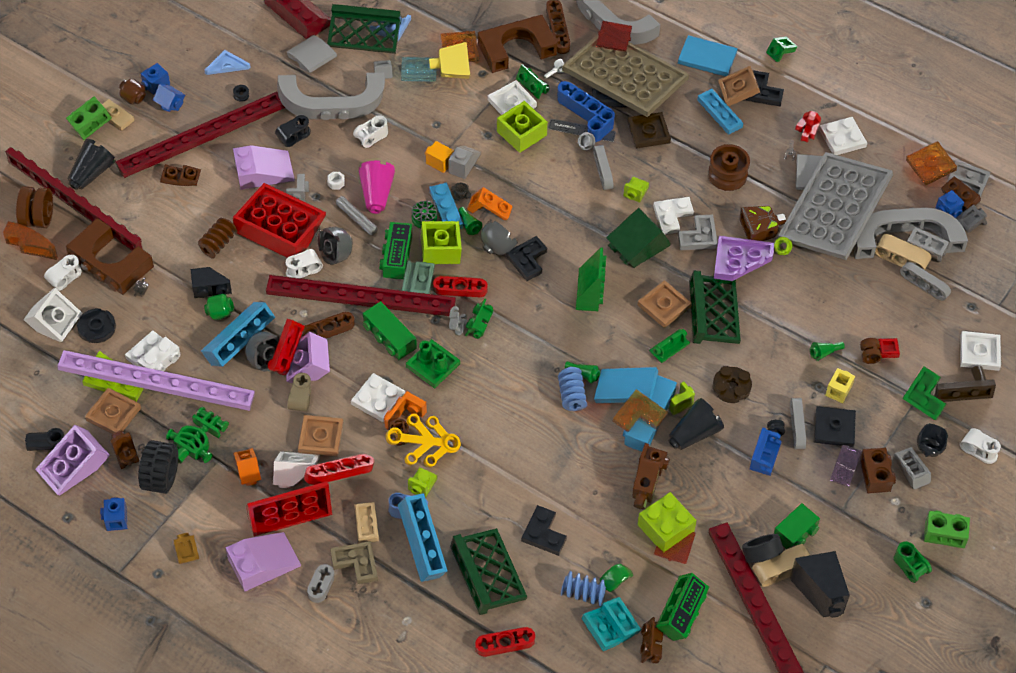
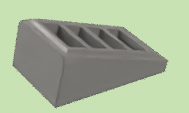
[894,447,931,489]

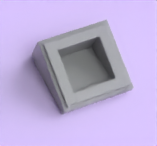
[373,60,393,79]

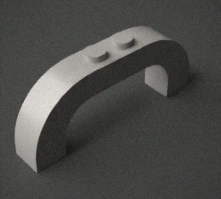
[576,0,660,45]
[277,72,385,120]
[853,208,968,259]

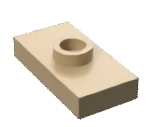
[102,99,135,131]
[354,502,379,543]

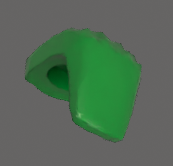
[600,564,633,592]

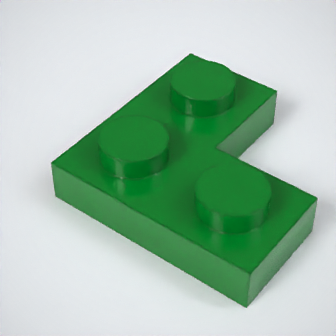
[902,366,947,420]

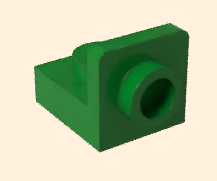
[766,36,798,62]

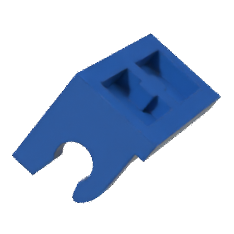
[749,427,782,476]

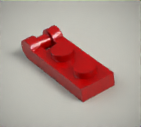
[268,319,305,376]

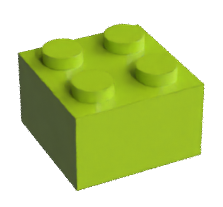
[497,101,548,153]
[421,221,462,264]
[638,492,697,554]

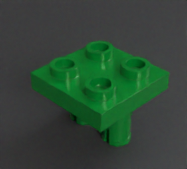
[406,339,460,389]

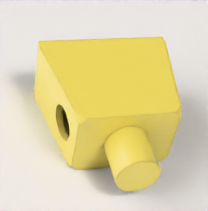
[429,42,470,79]

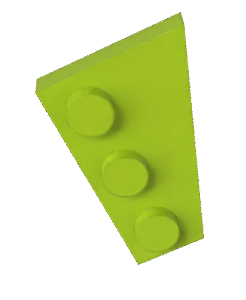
[82,351,144,402]

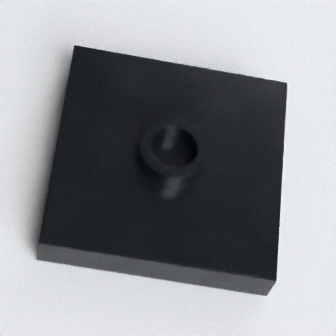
[814,406,856,447]

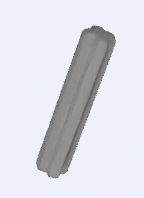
[336,196,377,235]

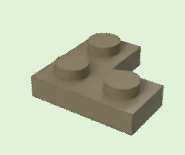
[330,541,378,585]

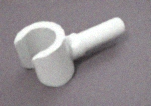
[544,59,564,79]

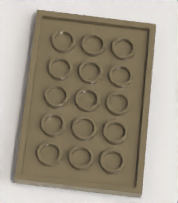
[562,29,689,117]

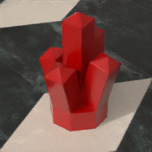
[795,111,821,142]

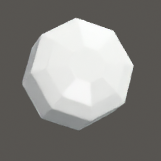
[327,172,345,190]

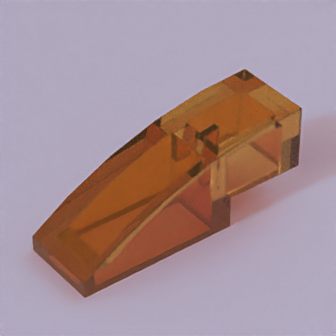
[3,221,58,260]

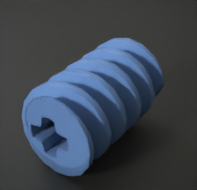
[558,367,587,411]
[561,571,606,606]

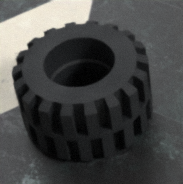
[138,440,178,494]

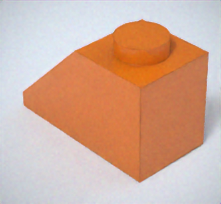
[233,448,261,486]

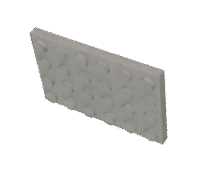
[778,152,893,260]

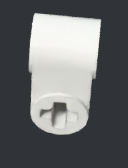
[353,116,388,148]
[286,249,323,278]
[44,255,82,291]
[960,428,1001,464]

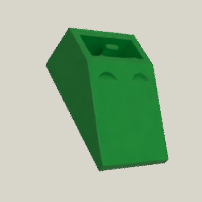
[576,247,607,312]

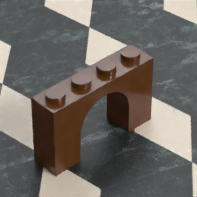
[478,15,558,73]
[66,218,154,295]

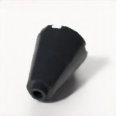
[67,138,116,190]
[668,398,724,450]

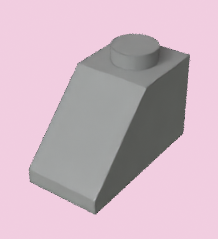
[449,146,481,179]

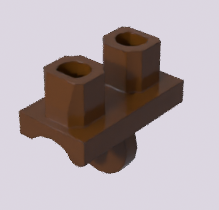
[110,431,139,469]

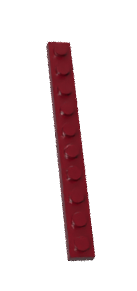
[115,92,285,178]
[5,147,143,251]
[266,275,456,316]
[708,522,804,673]

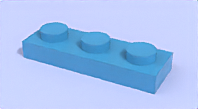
[697,89,743,135]
[429,183,463,229]

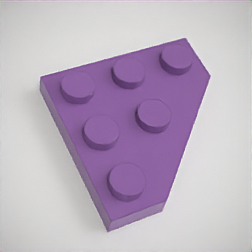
[714,236,774,281]

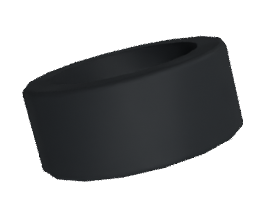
[742,534,784,563]

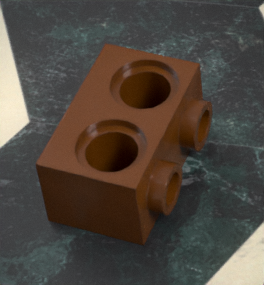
[860,447,896,494]

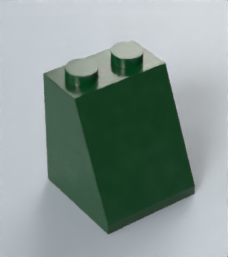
[606,207,671,268]

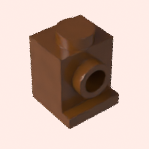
[638,443,670,476]

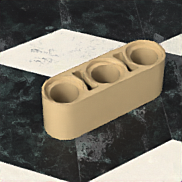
[875,234,931,270]
[752,544,810,587]

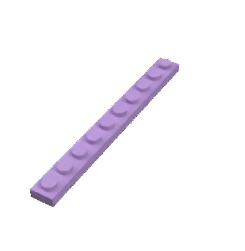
[58,350,255,411]

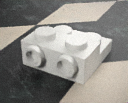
[125,331,181,371]

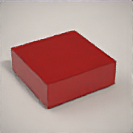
[878,338,900,358]

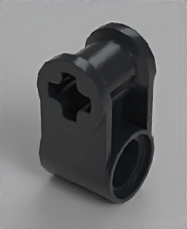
[275,115,311,147]

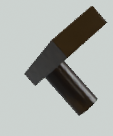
[934,365,996,402]

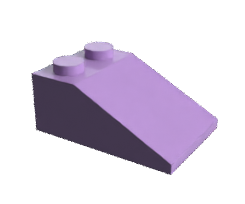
[233,145,294,190]
[35,425,110,496]
[225,532,301,592]

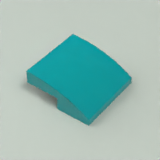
[581,597,641,651]

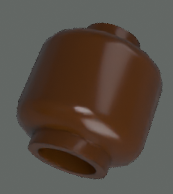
[119,78,146,105]

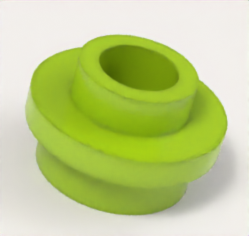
[774,237,793,256]

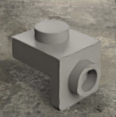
[286,174,309,202]

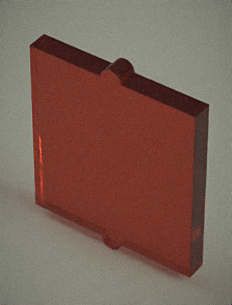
[596,21,632,52]
[654,532,696,564]

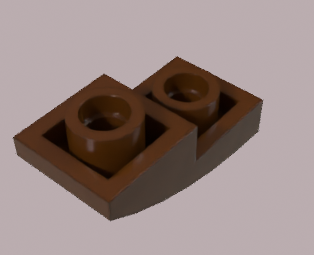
[160,164,201,186]

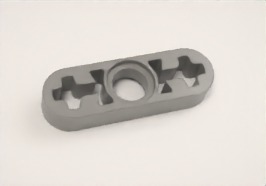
[593,145,613,190]
[900,262,951,301]
[790,398,806,449]

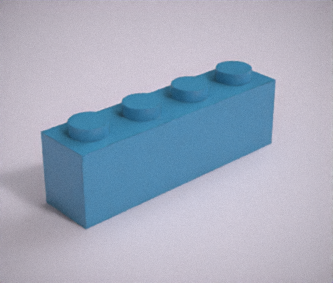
[201,302,275,367]
[623,375,677,452]
[398,493,448,582]

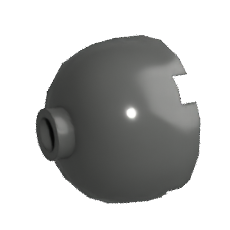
[481,219,518,255]
[318,226,353,265]
[245,332,280,372]

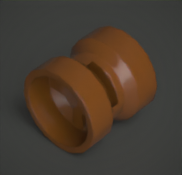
[860,338,882,364]
[389,419,409,446]

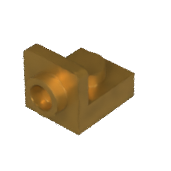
[173,532,199,564]

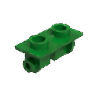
[516,64,550,99]
[465,299,494,339]
[649,329,690,363]

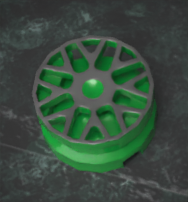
[412,201,437,229]

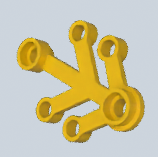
[385,414,461,468]

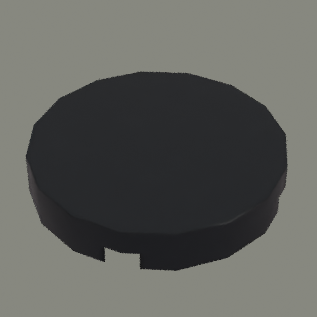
[77,308,116,343]

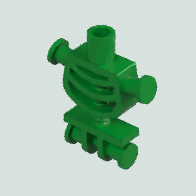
[166,406,229,464]

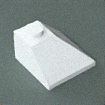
[23,288,82,342]
[273,451,320,488]

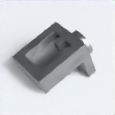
[956,205,988,233]

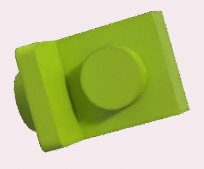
[623,177,649,203]
[669,381,695,415]
[408,467,437,497]

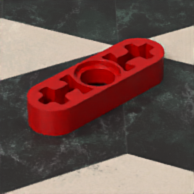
[433,276,488,298]
[475,627,535,657]

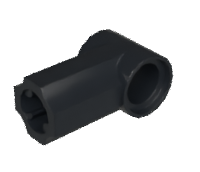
[25,428,65,451]

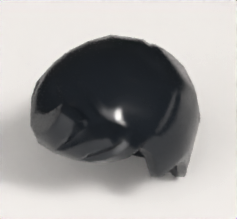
[917,423,948,457]

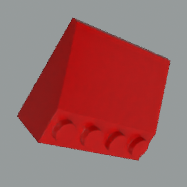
[233,183,326,258]
[246,481,332,537]

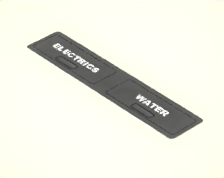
[548,119,616,142]

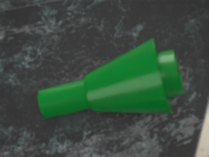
[458,207,483,235]
[810,342,845,361]
[565,361,600,384]

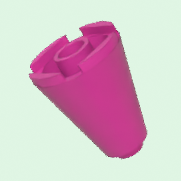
[358,160,395,214]

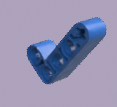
[557,81,615,142]

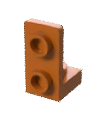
[467,187,512,221]
[384,391,427,430]

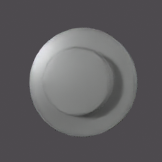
[578,132,595,150]

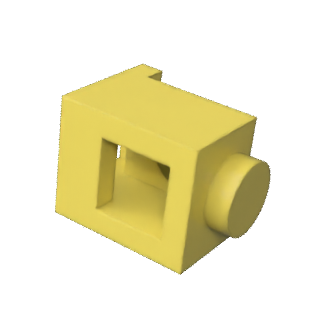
[825,368,855,403]

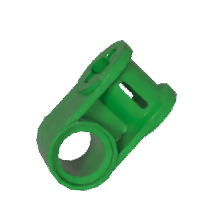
[894,541,932,583]

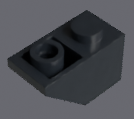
[190,267,232,298]

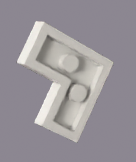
[653,197,694,235]

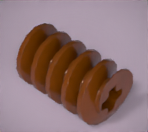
[198,218,237,259]

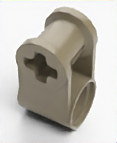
[288,373,311,412]

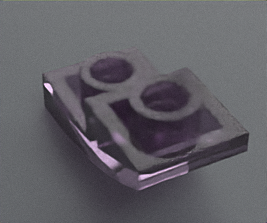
[830,445,862,487]

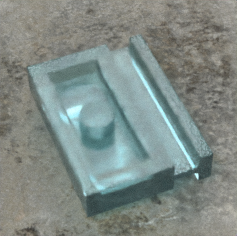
[401,57,437,81]

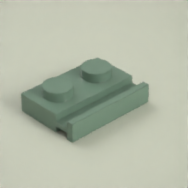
[402,260,435,294]

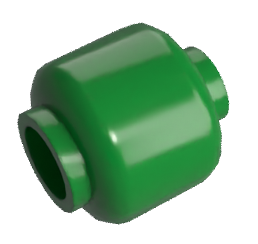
[204,294,234,320]

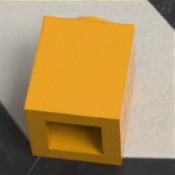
[425,141,454,173]

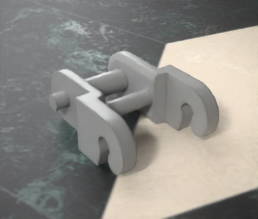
[449,306,467,335]

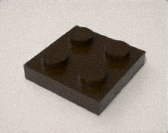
[627,112,671,149]

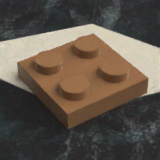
[718,66,760,107]
[638,280,692,328]
[85,388,141,434]
[298,415,344,456]

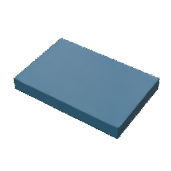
[678,35,738,76]
[594,367,658,403]

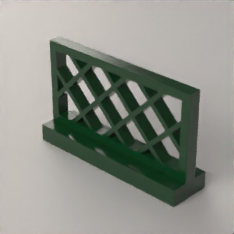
[327,4,402,54]
[689,270,741,344]
[450,528,527,615]

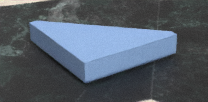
[369,15,411,41]
[205,50,251,75]

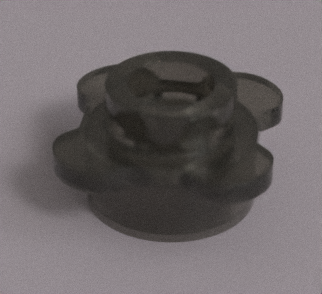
[451,182,471,201]
[133,277,149,297]

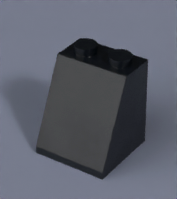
[790,551,850,618]

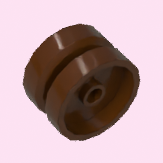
[708,144,750,191]
[16,186,53,229]

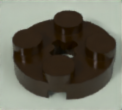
[713,366,752,403]

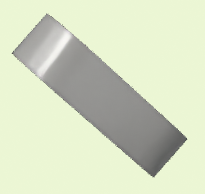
[307,564,335,603]

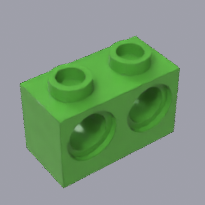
[66,96,112,140]
[924,511,970,548]

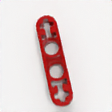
[304,454,374,485]

